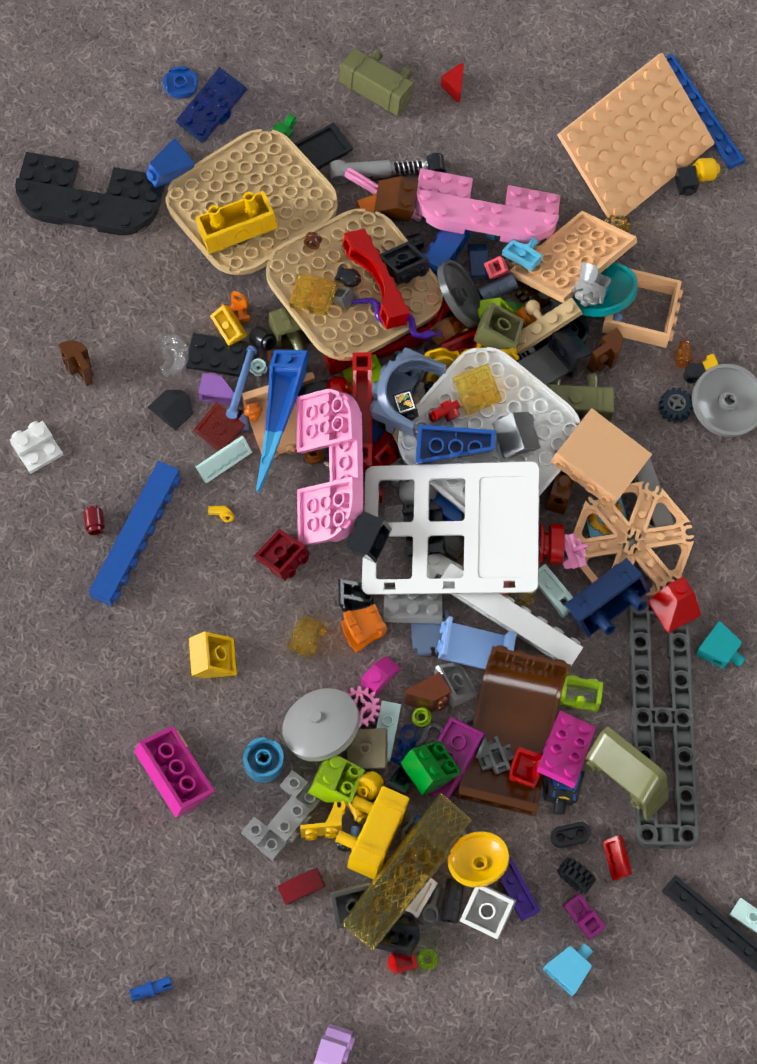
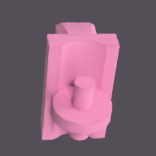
[563,533,589,569]

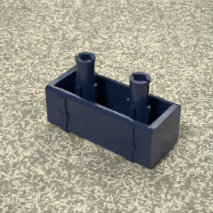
[564,558,650,638]

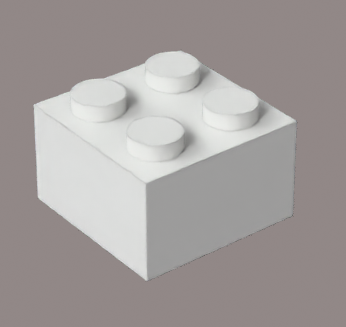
[460,886,516,939]

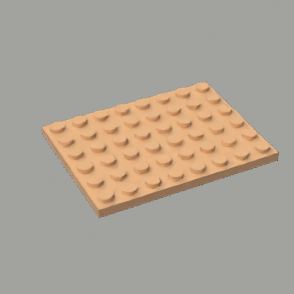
[557,53,715,225]

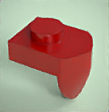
[387,952,418,974]

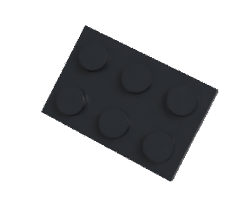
[186,333,248,377]

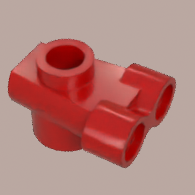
[430,300,450,331]
[428,399,460,423]

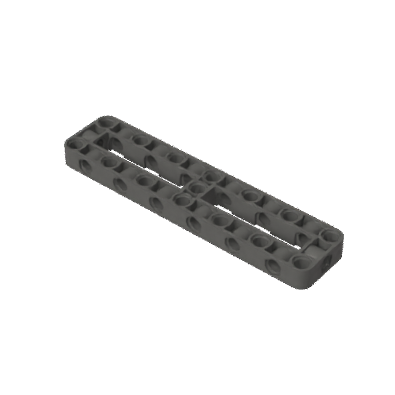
[627,595,699,849]

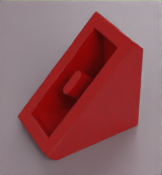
[441,63,464,102]

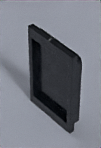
[294,122,353,170]

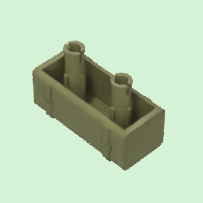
[339,48,414,116]
[269,307,309,350]
[547,374,614,422]

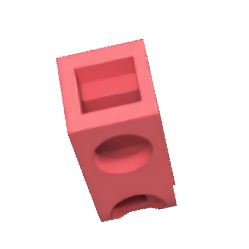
[484,256,510,279]

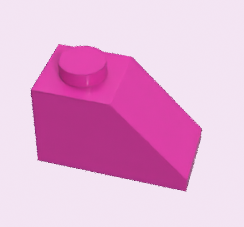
[361,656,401,697]

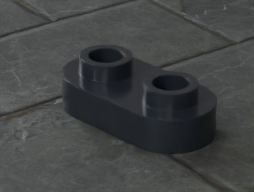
[550,822,591,848]

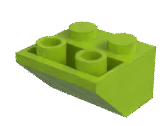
[308,755,365,803]

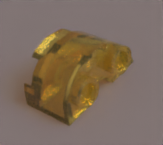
[287,615,327,659]

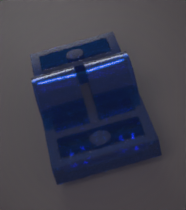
[175,67,248,144]

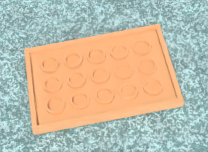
[509,211,637,303]

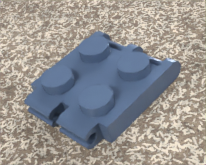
[410,610,449,657]

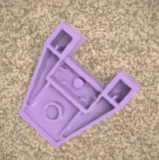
[314,1024,355,1064]

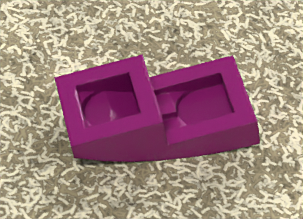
[562,893,606,940]

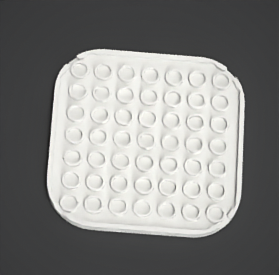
[398,347,580,514]

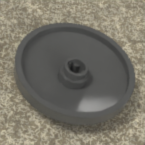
[437,260,483,329]

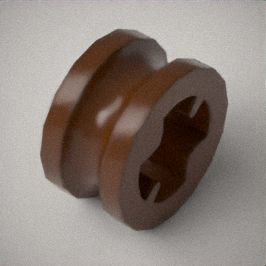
[304,232,322,250]

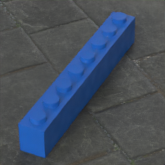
[89,461,181,607]

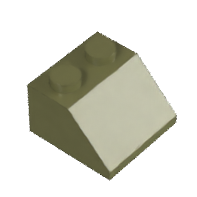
[474,302,524,349]

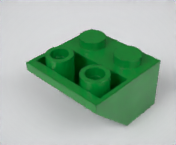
[401,741,461,795]

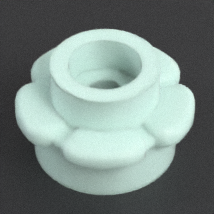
[249,358,268,376]

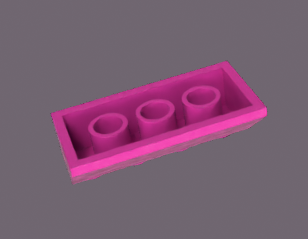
[134,726,215,818]

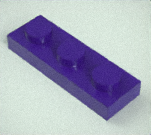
[499,857,540,922]

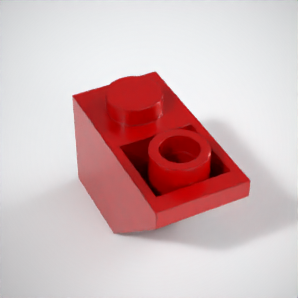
[372,431,398,466]

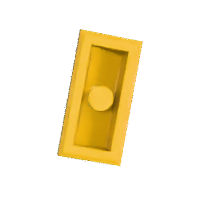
[210,305,248,346]

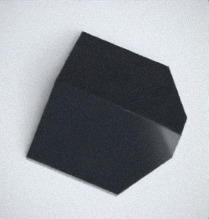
[148,390,193,431]
[338,579,374,612]

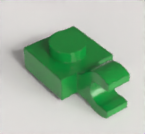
[270,113,297,138]

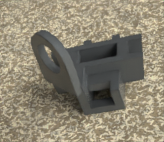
[476,736,514,775]

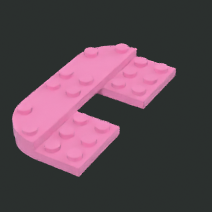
[415,168,561,244]
[296,389,363,546]

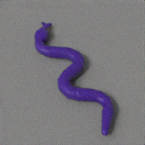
[352,297,442,340]

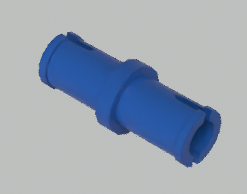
[129,976,173,1002]

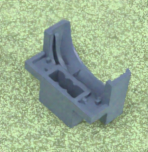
[370,347,446,436]

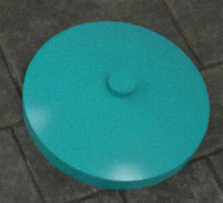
[572,262,638,317]

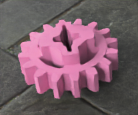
[345,686,381,730]

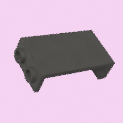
[518,344,579,386]

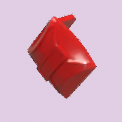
[509,747,542,788]

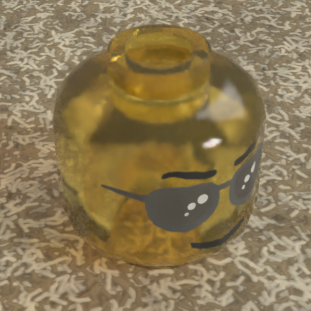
[508,581,537,607]

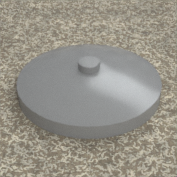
[692,364,757,437]
[282,688,360,761]

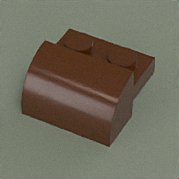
[587,328,623,373]
[58,340,94,386]

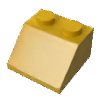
[189,632,237,678]

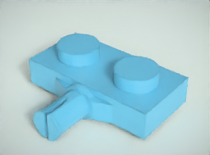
[502,238,543,271]

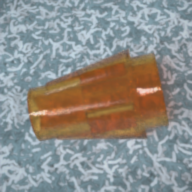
[674,340,692,368]

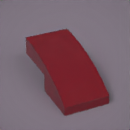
[277,868,326,905]

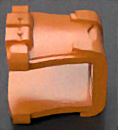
[341,604,388,653]

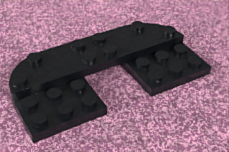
[15,152,165,235]

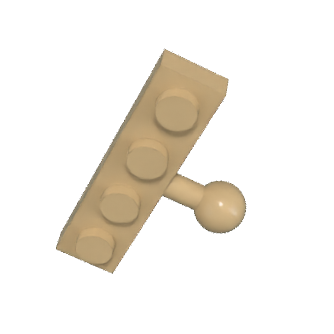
[516,297,582,355]

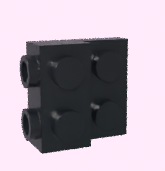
[380,241,429,285]

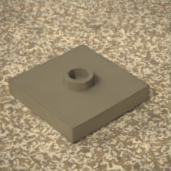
[347,728,388,770]

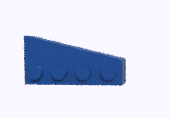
[423,230,472,278]
[415,425,496,465]

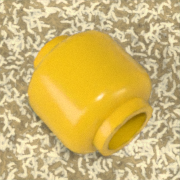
[693,158,720,182]
[356,771,385,801]

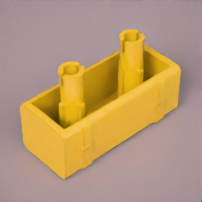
[195,191,278,254]
[335,786,410,879]

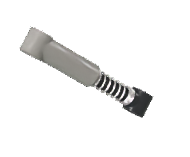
[329,153,446,185]

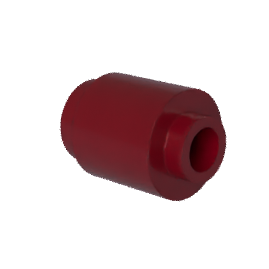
[83,505,105,535]

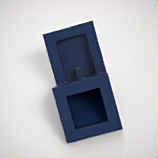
[468,244,489,279]

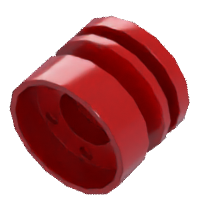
[539,523,564,565]

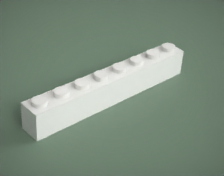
[441,563,583,666]

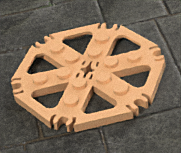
[573,481,694,595]

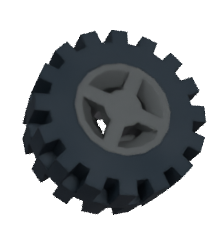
[658,387,693,423]

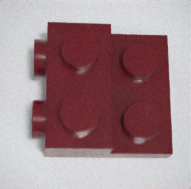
[254,529,310,581]

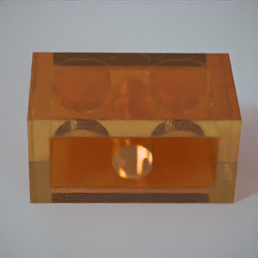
[429,316,468,345]

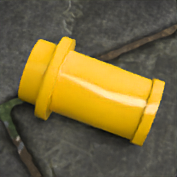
[345,797,368,824]

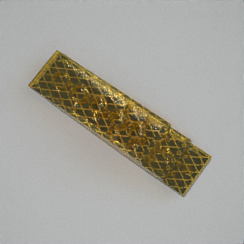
[342,793,472,951]

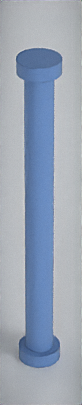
[226,345,257,419]

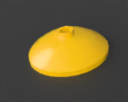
[448,832,509,887]

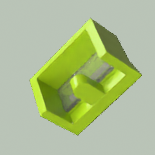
[559,675,603,712]

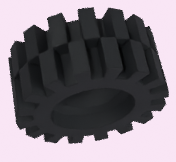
[557,857,596,894]

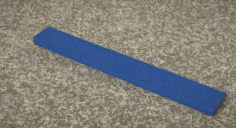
[665,54,745,170]

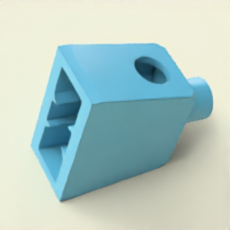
[543,944,593,996]

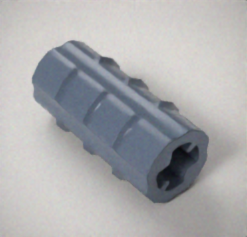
[478,273,518,300]

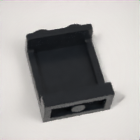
[402,502,446,557]

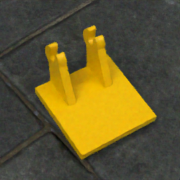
[300,801,346,841]

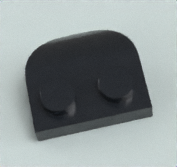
[373,910,420,957]

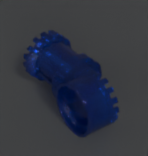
[390,724,419,765]

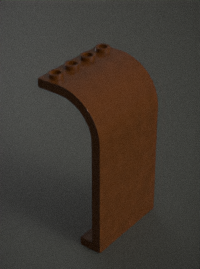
[456,645,571,816]

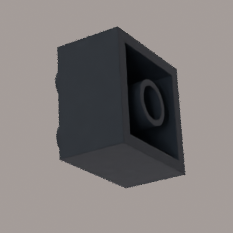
[347,511,392,563]

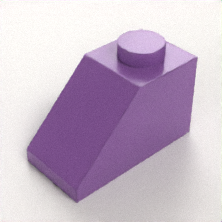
[199,373,234,405]

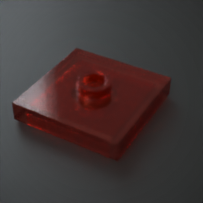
[193,402,246,451]

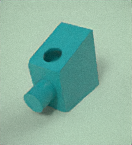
[696,621,746,669]

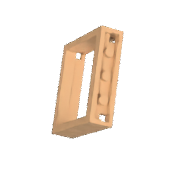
[602,268,683,348]

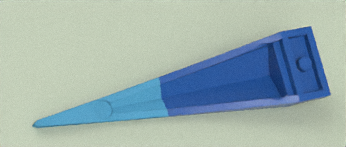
[256,350,310,493]

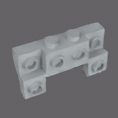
[241,770,322,861]

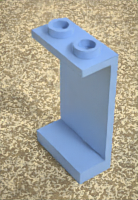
[437,616,516,670]

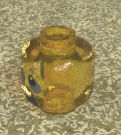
[605,215,631,233]

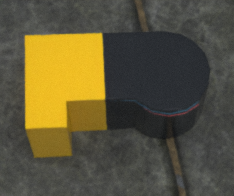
[683,354,719,384]

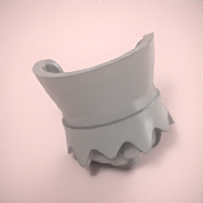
[571,262,611,307]

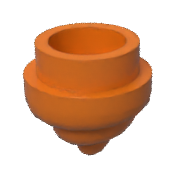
[244,403,263,423]

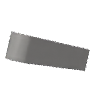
[634,447,674,528]

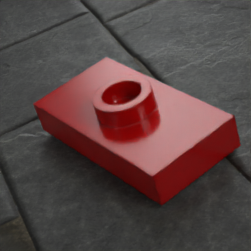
[602,835,632,881]

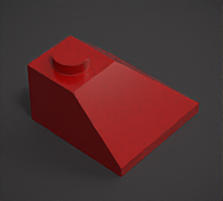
[647,576,701,634]

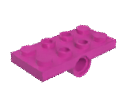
[537,710,596,788]

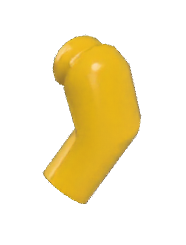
[208,505,234,523]

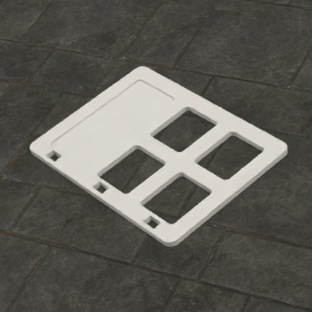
[362,462,540,595]

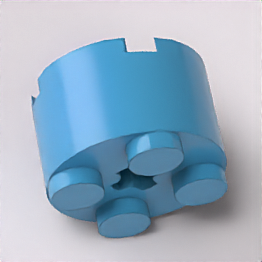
[243,737,284,783]

